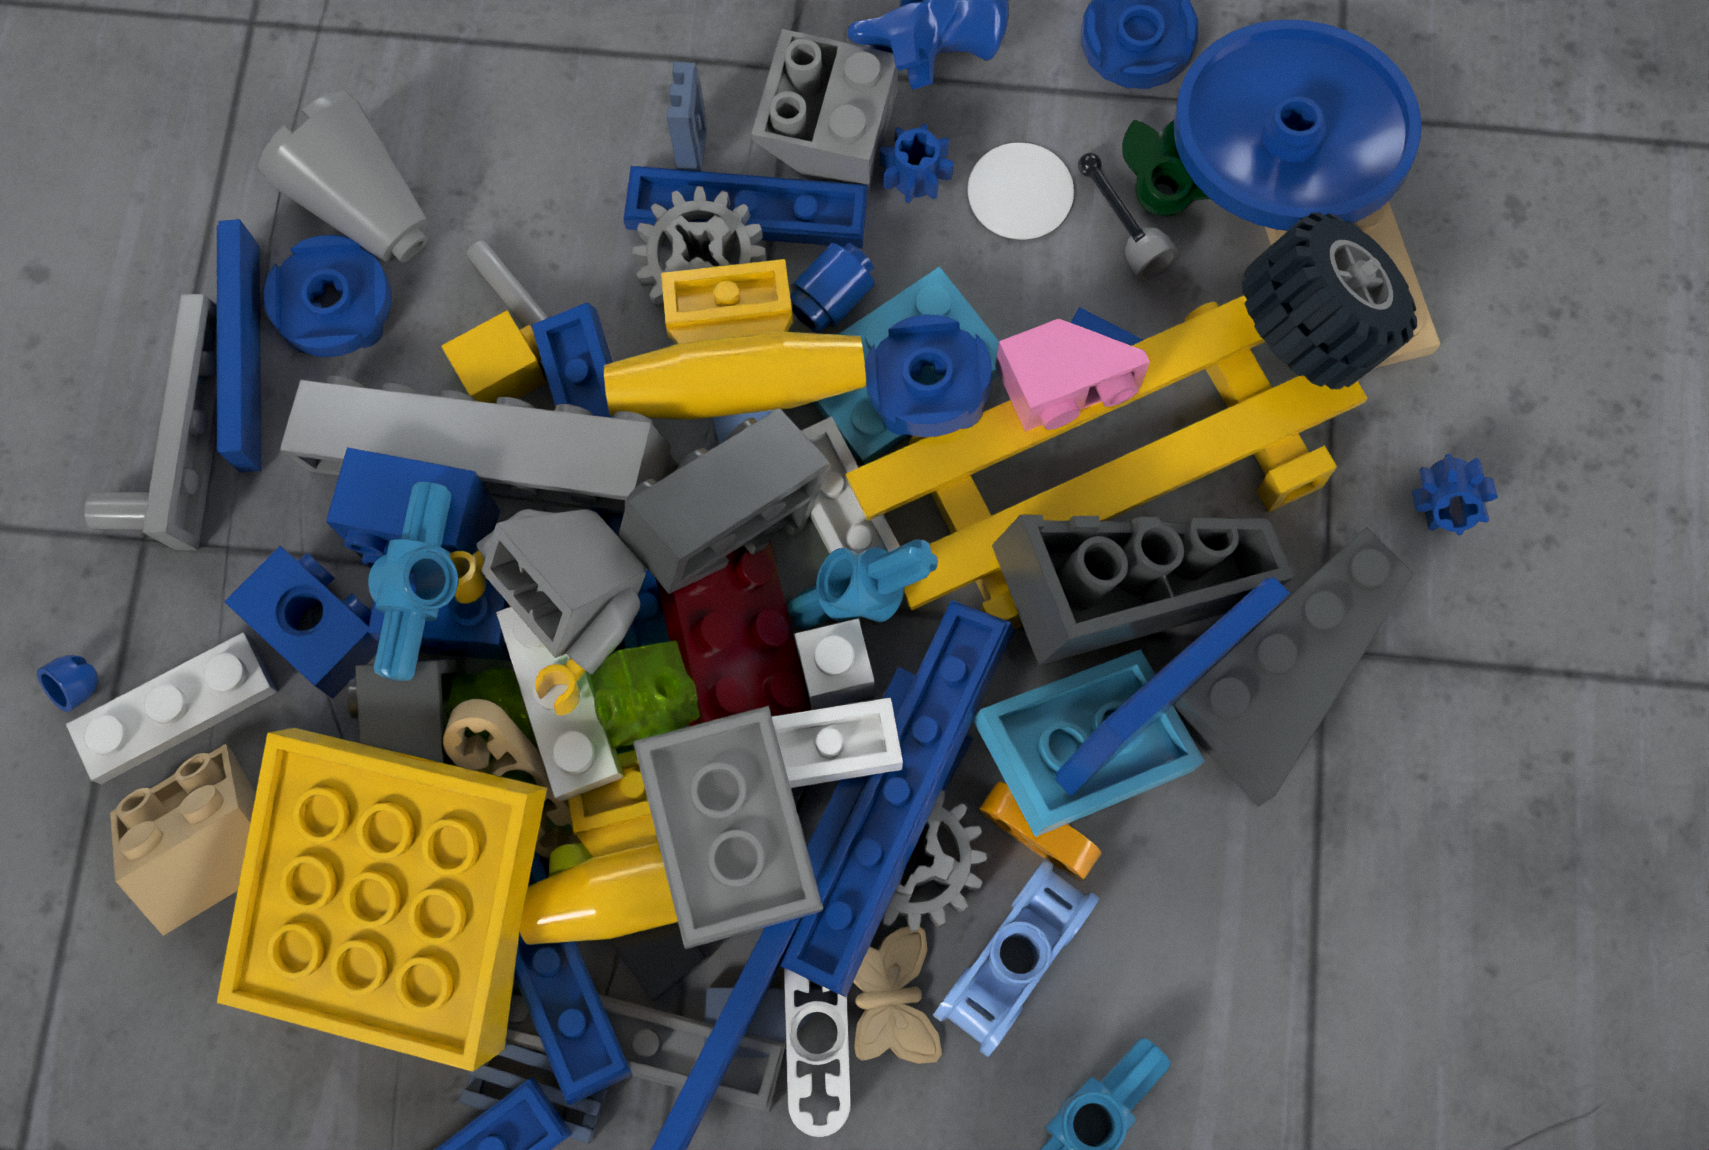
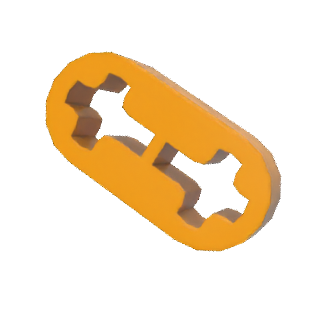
[979,781,1102,881]

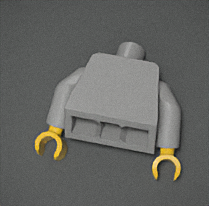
[450,509,647,716]

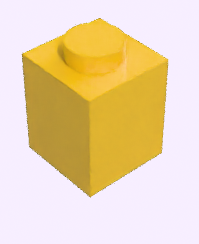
[441,310,547,404]

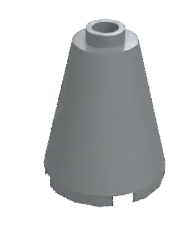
[258,90,429,262]

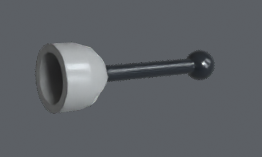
[1078,153,1179,281]

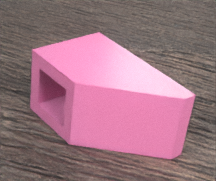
[995,318,1150,431]

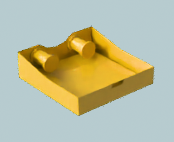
[217,728,547,1072]

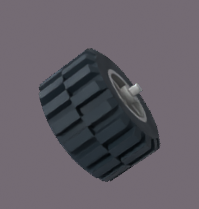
[1242,212,1418,389]

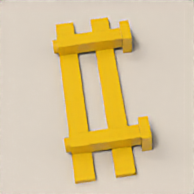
[845,295,1368,630]

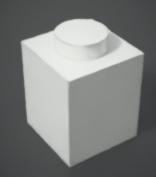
[795,618,874,710]

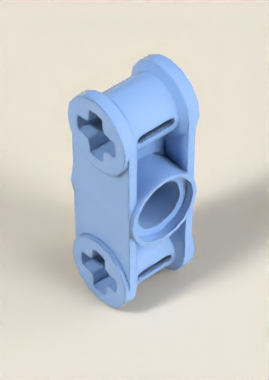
[932,858,1100,1057]

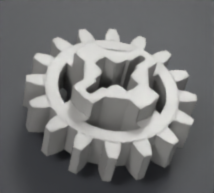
[633,186,767,306]
[883,790,987,932]

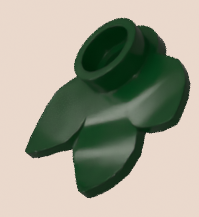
[1122,120,1210,216]

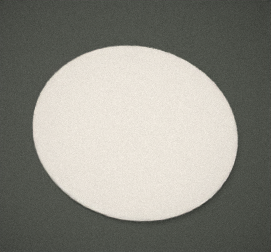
[968,143,1074,240]

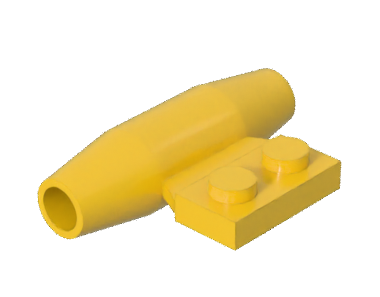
[604,259,866,420]
[520,750,678,945]

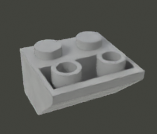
[751,29,898,194]

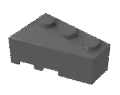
[618,408,831,594]

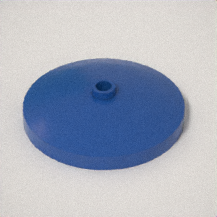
[1174,19,1422,231]

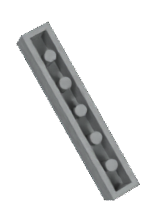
[280,376,671,514]

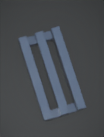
[666,61,708,171]
[459,1042,609,1144]

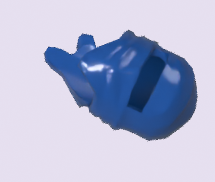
[847,0,1009,90]

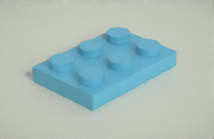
[813,266,999,466]
[973,649,1205,837]

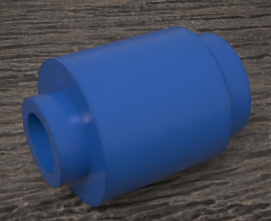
[790,243,875,334]

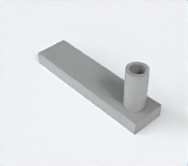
[84,294,217,550]

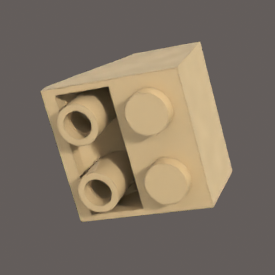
[110,744,256,936]

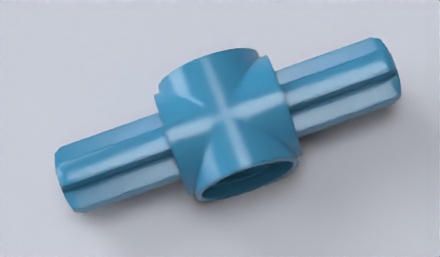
[368,482,458,681]
[787,539,938,629]
[1039,1038,1171,1150]

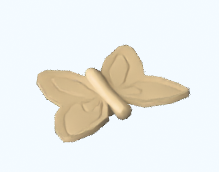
[853,926,942,1064]

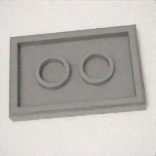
[633,706,823,949]

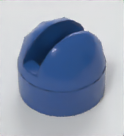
[37,655,98,712]

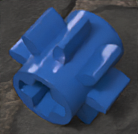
[879,123,954,203]
[1412,453,1498,535]

